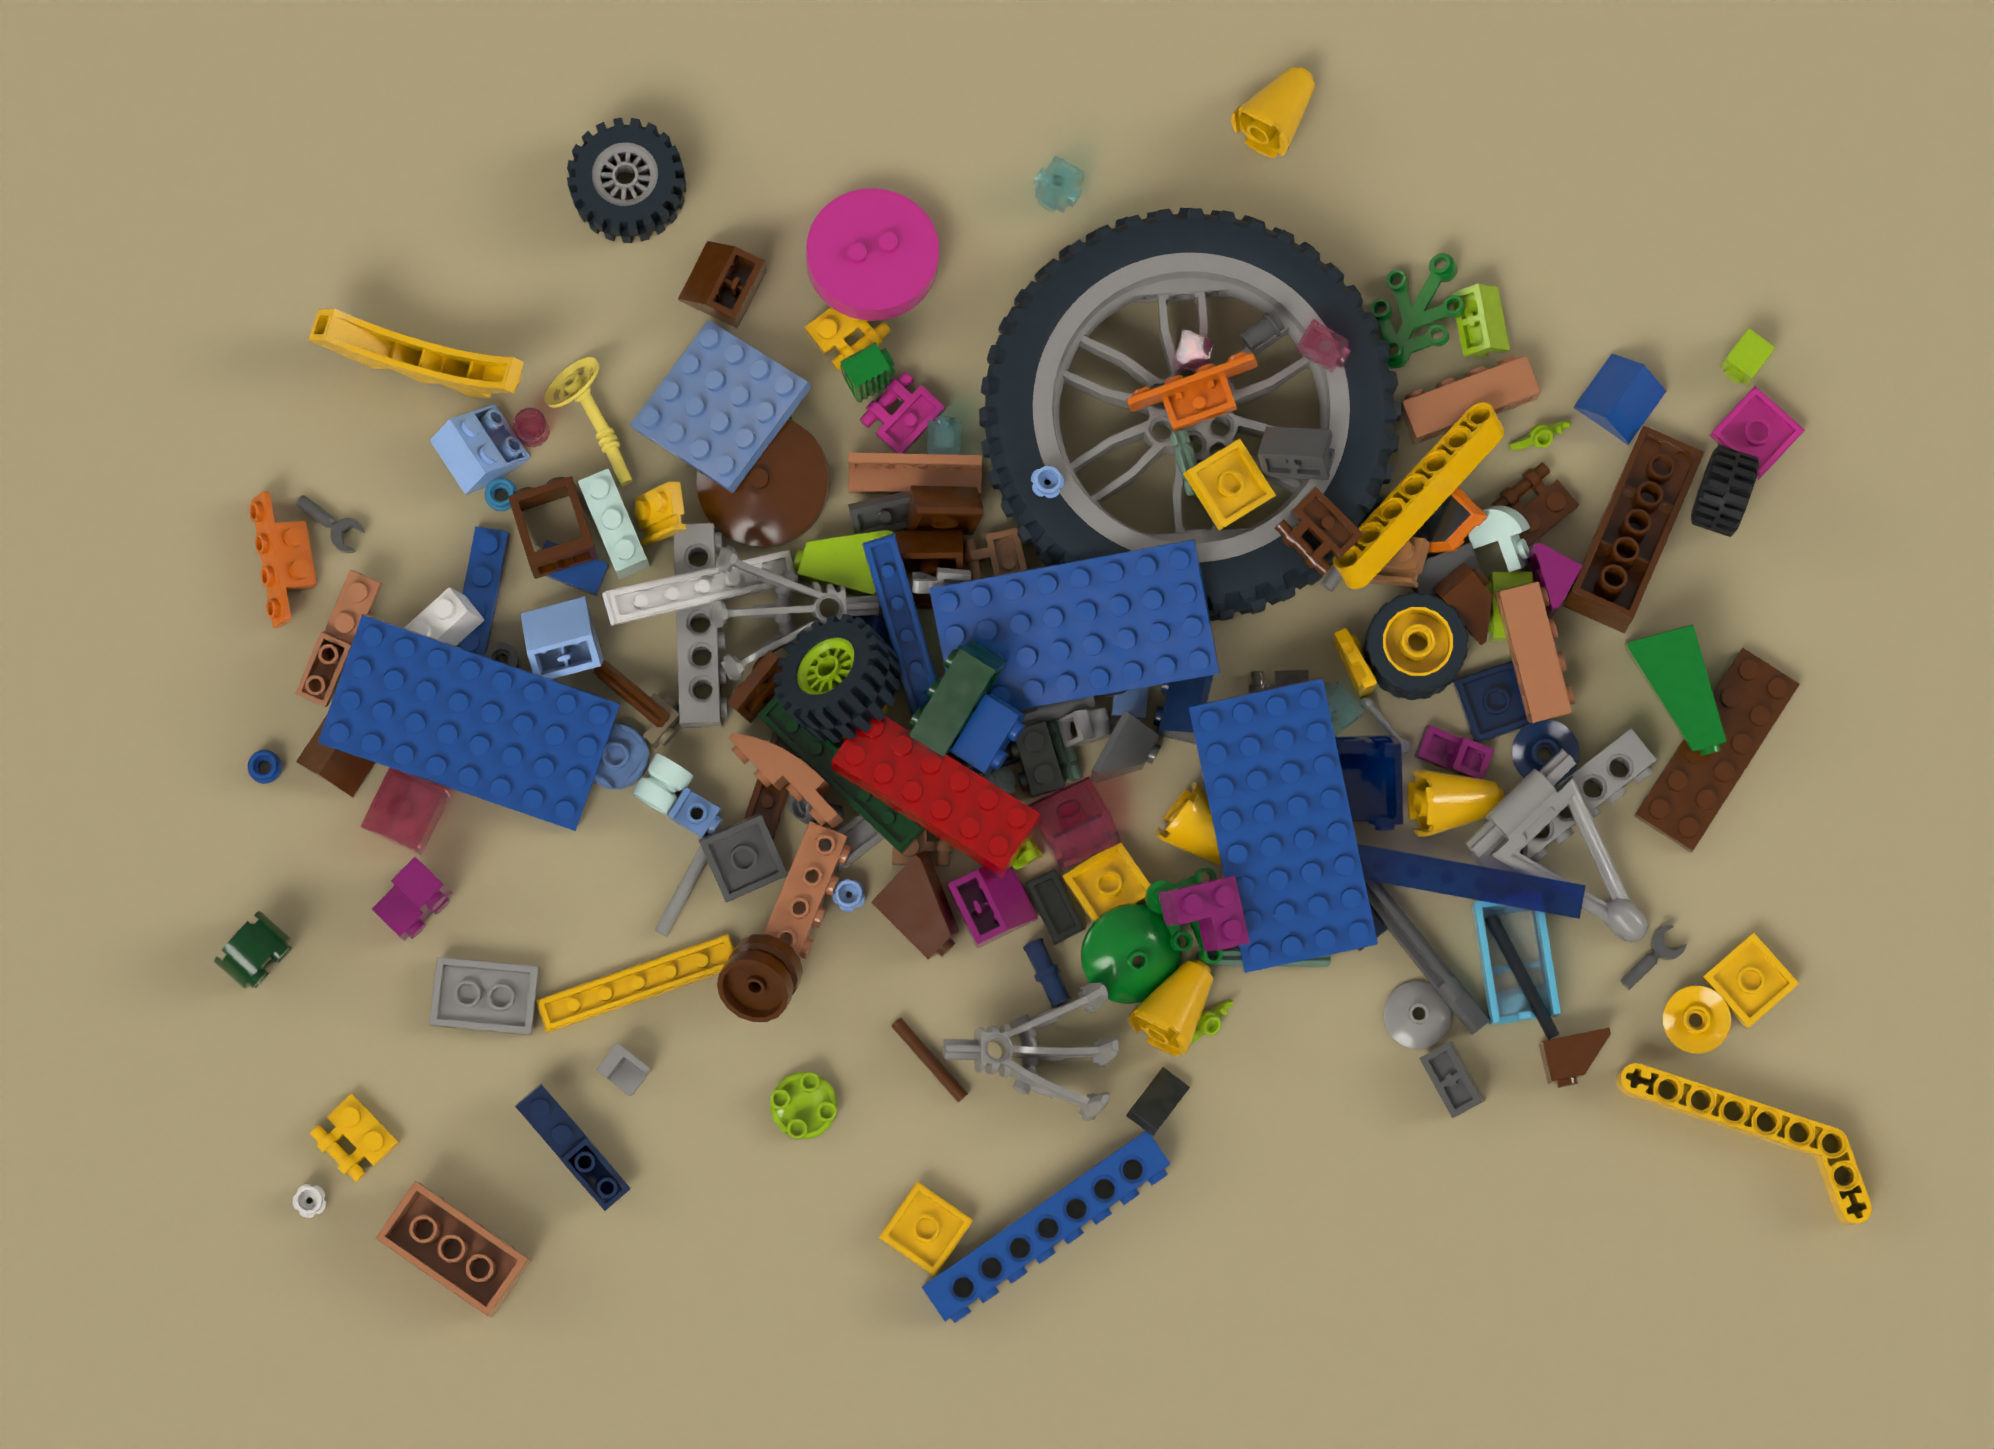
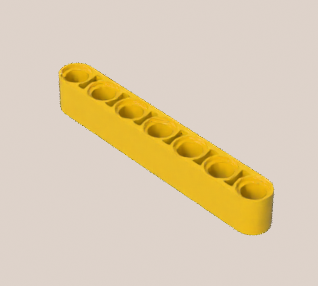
[1333,402,1505,589]

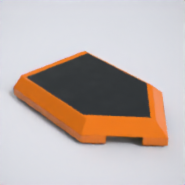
[1412,487,1488,553]

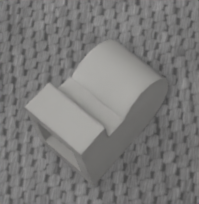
[1057,708,1113,749]

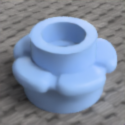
[1031,466,1064,498]
[832,878,865,912]

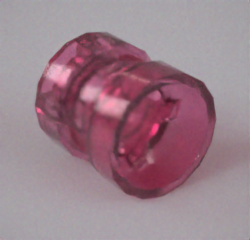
[513,408,550,447]

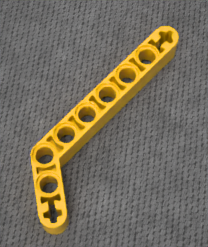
[1616,1063,1872,1225]

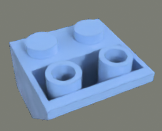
[429,404,531,495]
[521,596,604,679]

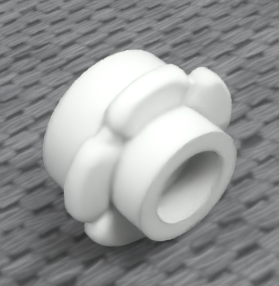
[293,1184,326,1218]

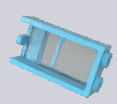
[1471,888,1561,1026]

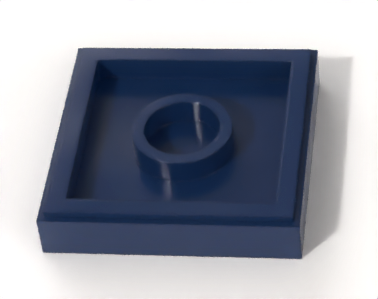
[1453,661,1530,743]

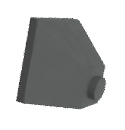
[1091,711,1161,783]

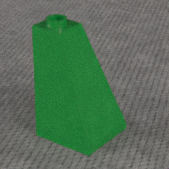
[1624,624,1726,756]

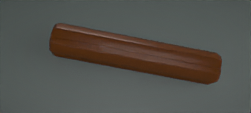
[594,661,670,727]

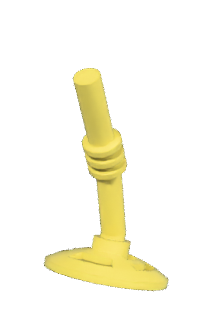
[544,357,633,486]

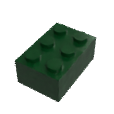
[909,641,1007,757]

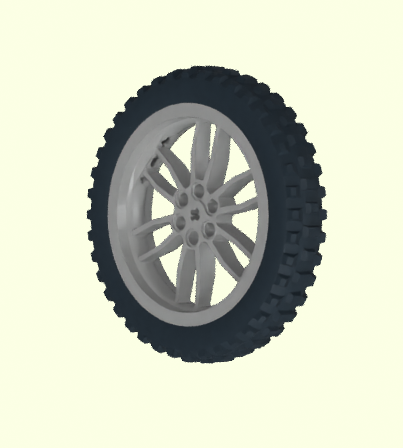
[979,208,1401,621]

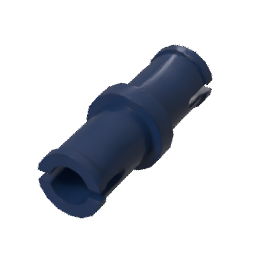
[1023,938,1072,1009]

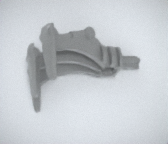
[709,545,879,681]
[942,982,1119,1121]

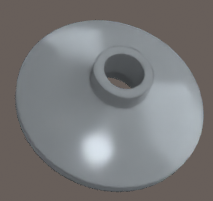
[1383,981,1451,1049]

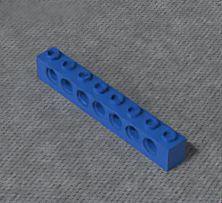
[922,1131,1171,1323]

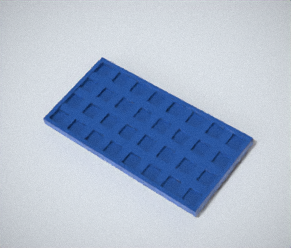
[929,539,1220,710]
[318,614,620,831]
[1188,678,1378,973]

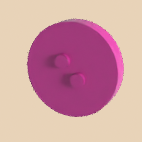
[806,188,939,321]

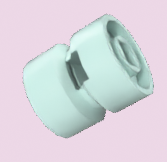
[631,753,694,816]

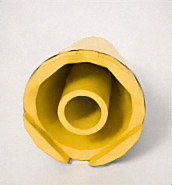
[1231,67,1315,158]
[1407,769,1504,837]
[1155,782,1222,867]
[1128,960,1214,1056]

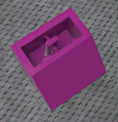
[947,866,1038,949]

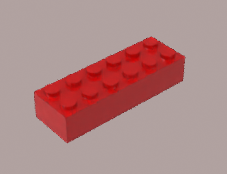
[831,716,1040,878]

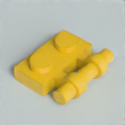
[804,307,891,372]
[310,1093,400,1183]

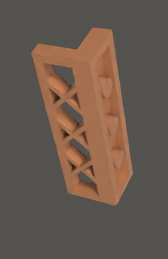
[848,452,982,496]

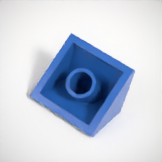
[1573,354,1666,445]

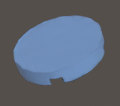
[593,723,649,790]

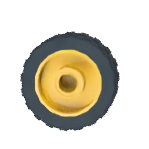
[1363,592,1469,700]

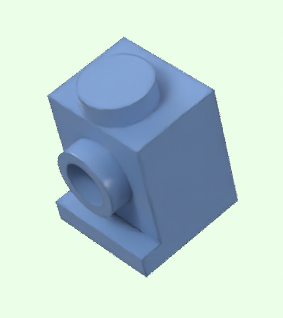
[668,787,723,838]

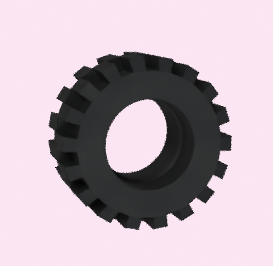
[1691,445,1759,537]

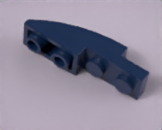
[515,1083,631,1211]

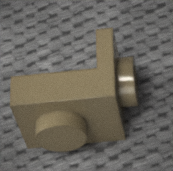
[643,693,680,749]

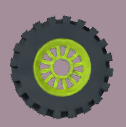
[774,614,902,743]

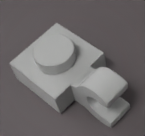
[911,567,971,594]

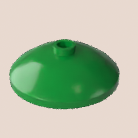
[1081,903,1181,1004]

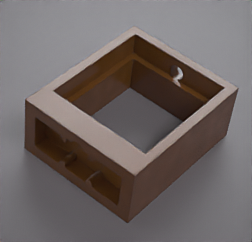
[508,476,599,579]

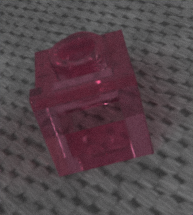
[1296,319,1351,373]

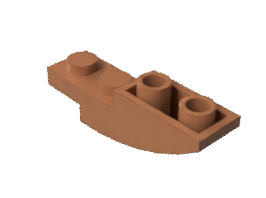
[295,570,383,707]
[728,733,843,829]

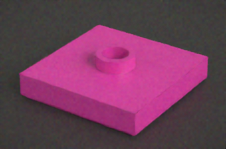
[1709,386,1805,480]

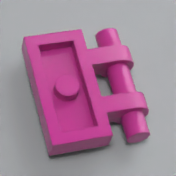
[859,371,946,453]

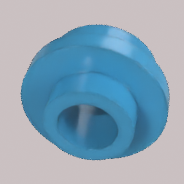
[484,478,518,511]

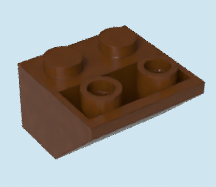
[678,241,767,328]

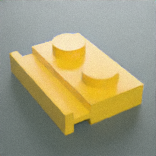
[634,481,687,545]

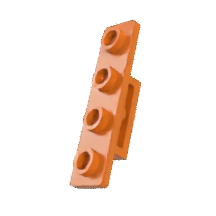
[1126,352,1258,432]
[250,491,317,628]

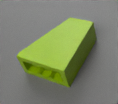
[793,530,893,596]

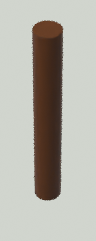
[891,1018,968,1103]

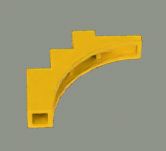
[308,309,524,398]

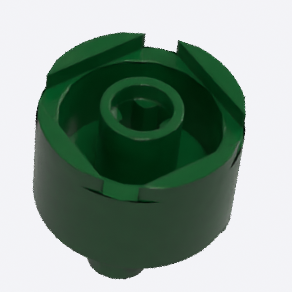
[214,911,292,989]

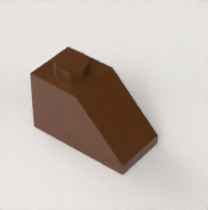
[1433,562,1493,645]
[1539,1027,1611,1088]

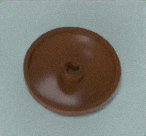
[696,419,830,548]

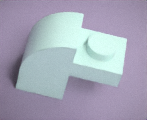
[1468,506,1530,572]

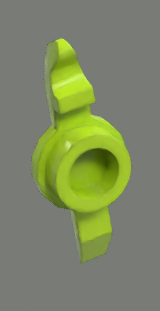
[1508,420,1572,450]
[1191,999,1234,1044]

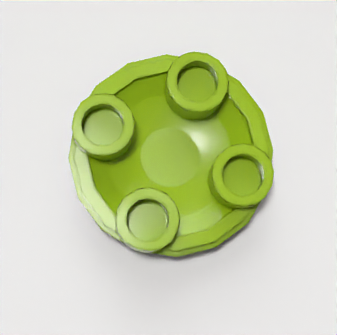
[770,1072,838,1139]

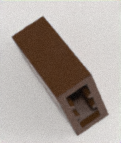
[871,850,959,960]

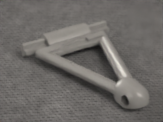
[1465,749,1648,942]

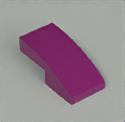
[1414,725,1494,779]

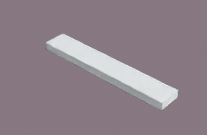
[602,550,798,626]

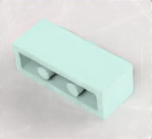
[578,468,650,580]

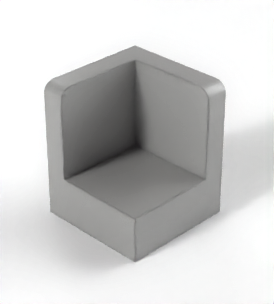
[596,1043,652,1096]

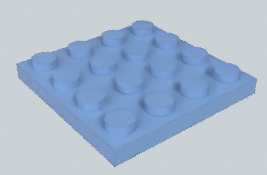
[630,320,812,493]

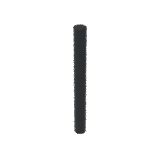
[1485,913,1560,1040]

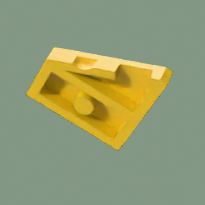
[1332,628,1377,699]

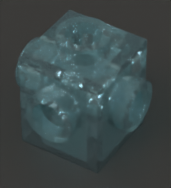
[1033,155,1084,213]

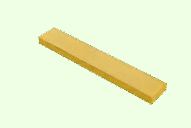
[536,934,734,1033]

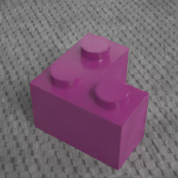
[372,857,452,941]
[1158,876,1250,951]

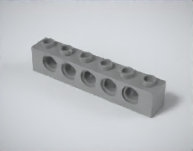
[674,523,728,728]
[1470,728,1657,887]

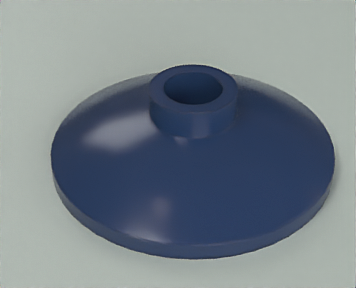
[1512,719,1579,785]

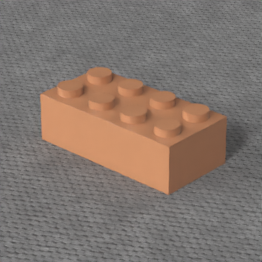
[376,1181,532,1317]

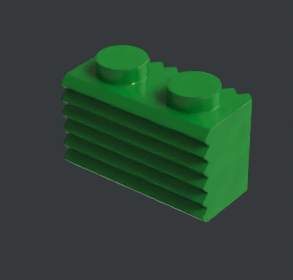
[840,342,895,403]

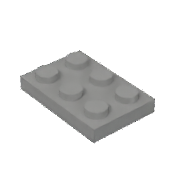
[429,957,540,1035]

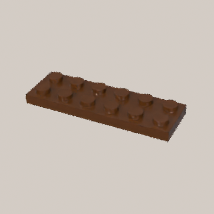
[1634,648,1800,852]

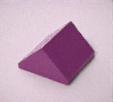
[1527,543,1582,620]

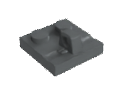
[698,812,788,903]

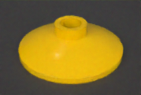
[1662,986,1731,1054]

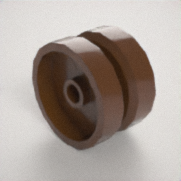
[717,934,803,1022]

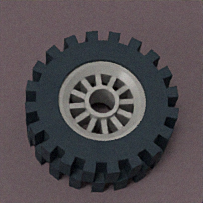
[567,118,686,243]

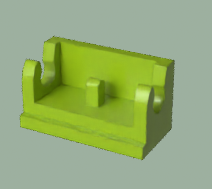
[1451,283,1510,358]

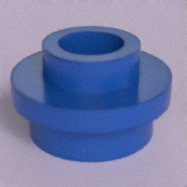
[248,750,282,784]

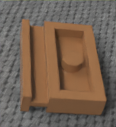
[1369,537,1430,588]

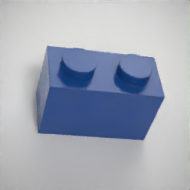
[950,694,1026,773]

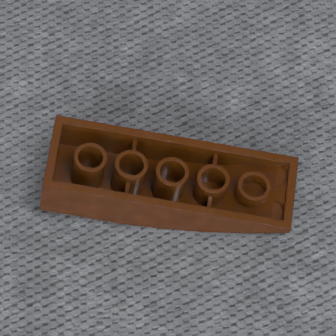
[1563,425,1704,634]

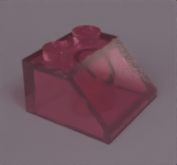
[360,767,451,855]
[1028,776,1122,871]

